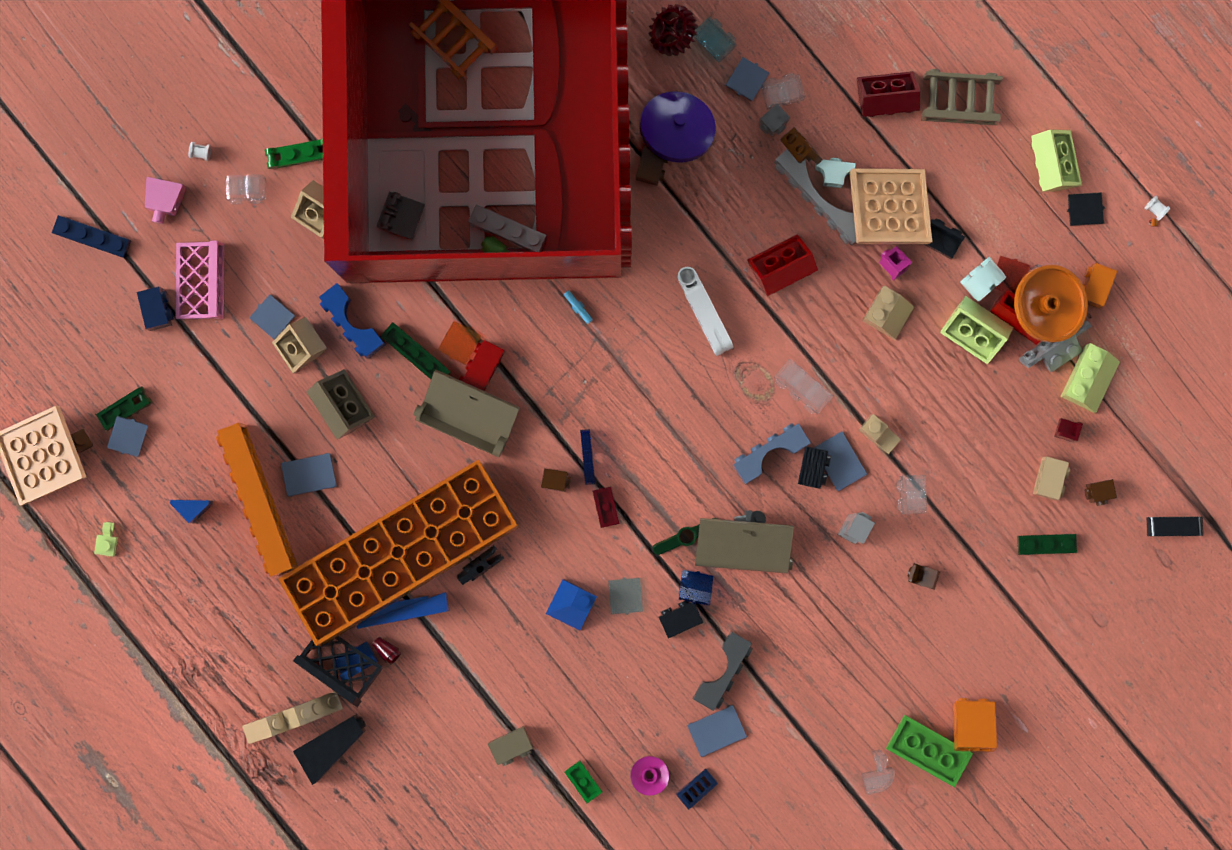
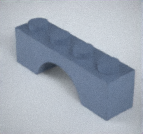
[733,423,811,484]

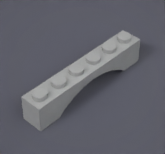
[774,149,856,246]

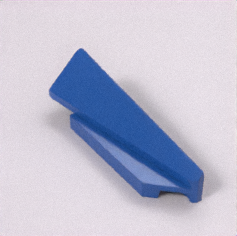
[357,592,450,629]

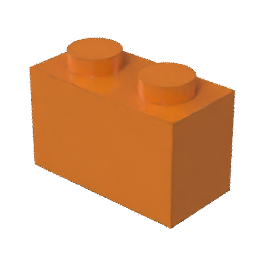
[1082,263,1117,309]

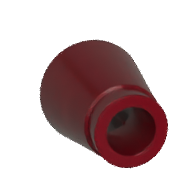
[372,637,401,665]

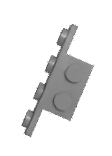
[1019,320,1091,372]

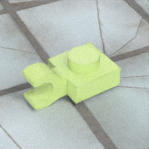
[94,522,118,557]

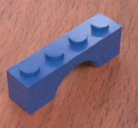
[319,283,386,359]

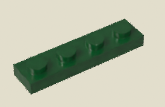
[380,322,451,379]

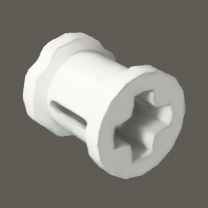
[188,142,212,161]
[1144,196,1170,221]

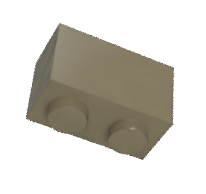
[488,726,534,766]

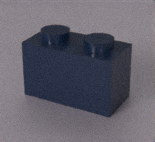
[136,286,174,331]

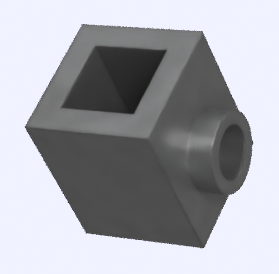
[759,104,790,136]

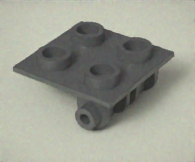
[376,191,425,240]

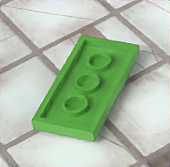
[886,715,973,788]

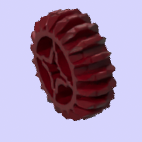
[648,4,698,56]

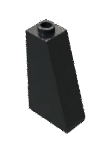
[293,714,366,785]

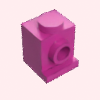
[879,246,912,281]

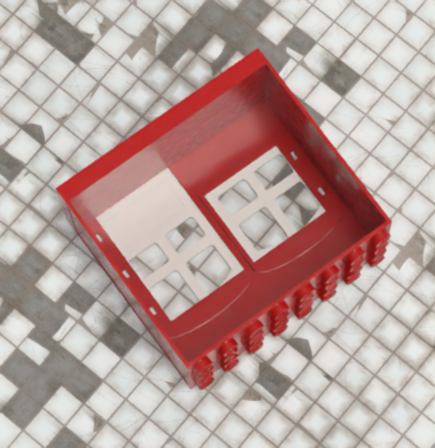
[321,0,632,284]

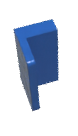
[336,642,378,680]

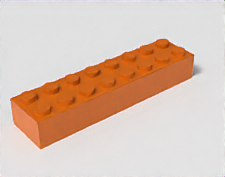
[216,422,298,577]

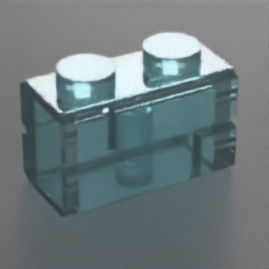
[693,17,736,62]

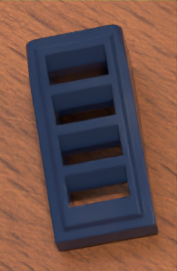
[676,768,718,810]

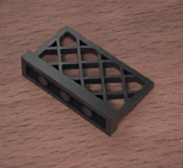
[293,636,383,707]

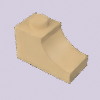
[859,414,901,454]

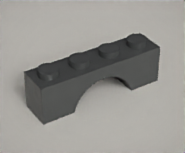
[693,631,753,711]

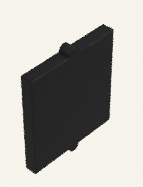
[1067,192,1105,226]

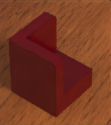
[1054,418,1083,442]

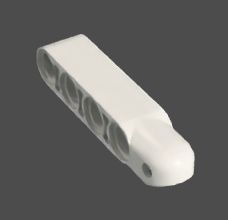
[677,267,734,356]

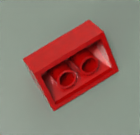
[747,234,818,296]

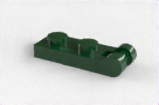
[95,386,153,431]

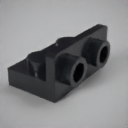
[923,219,965,260]

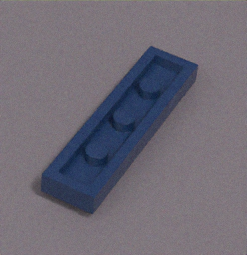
[52,215,131,259]

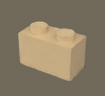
[1033,456,1070,500]

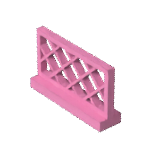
[176,241,224,319]

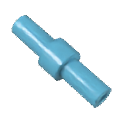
[564,290,593,324]

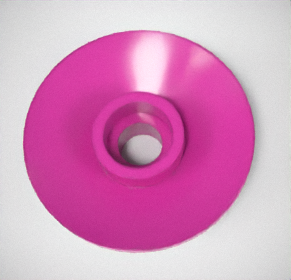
[630,756,669,796]

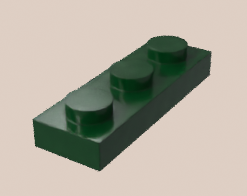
[1017,534,1077,555]

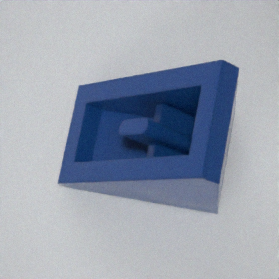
[170,500,213,524]

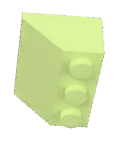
[1031,130,1082,192]
[940,296,1013,364]
[1061,343,1120,413]

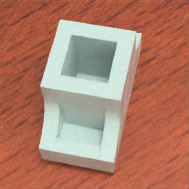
[815,158,856,188]

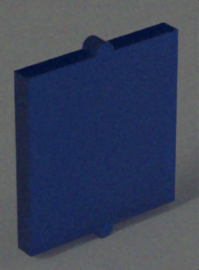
[678,570,714,606]

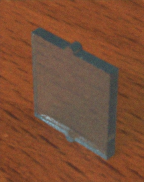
[608,577,643,615]

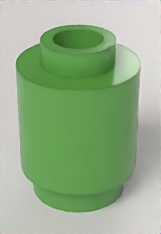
[481,236,510,253]

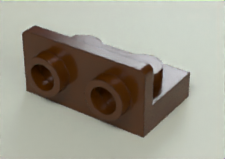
[780,127,823,165]

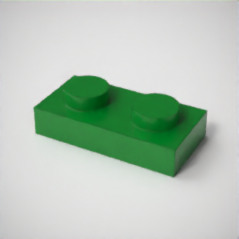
[564,760,603,803]

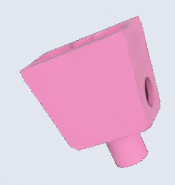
[145,177,186,224]

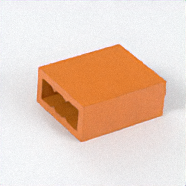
[953,698,997,752]

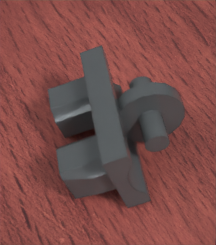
[734,510,766,523]

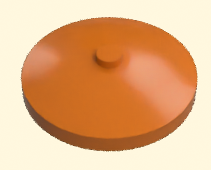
[1014,265,1088,343]

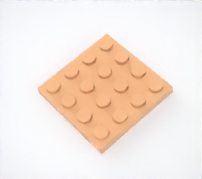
[850,169,932,244]
[0,406,87,506]

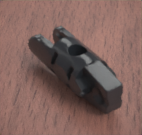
[457,545,504,585]

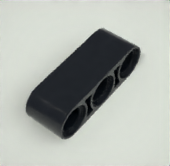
[1146,517,1203,536]

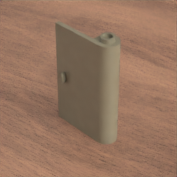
[413,370,520,458]
[695,518,794,574]

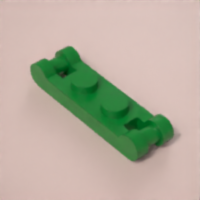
[264,138,323,169]

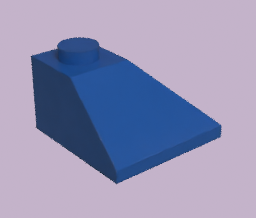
[546,579,597,631]

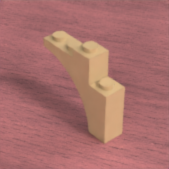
[242,691,343,744]

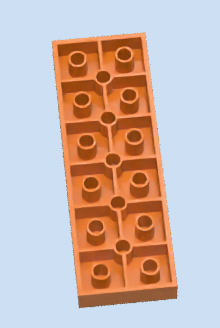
[278,459,520,647]

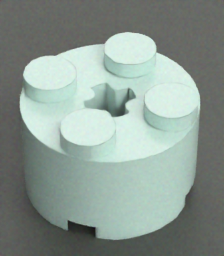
[960,257,1006,302]

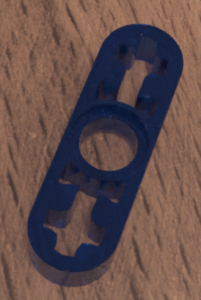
[580,429,595,485]

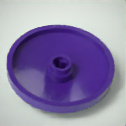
[639,91,716,163]

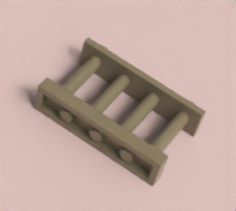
[921,69,1003,126]

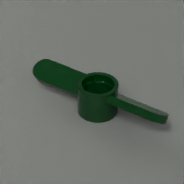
[653,518,717,555]

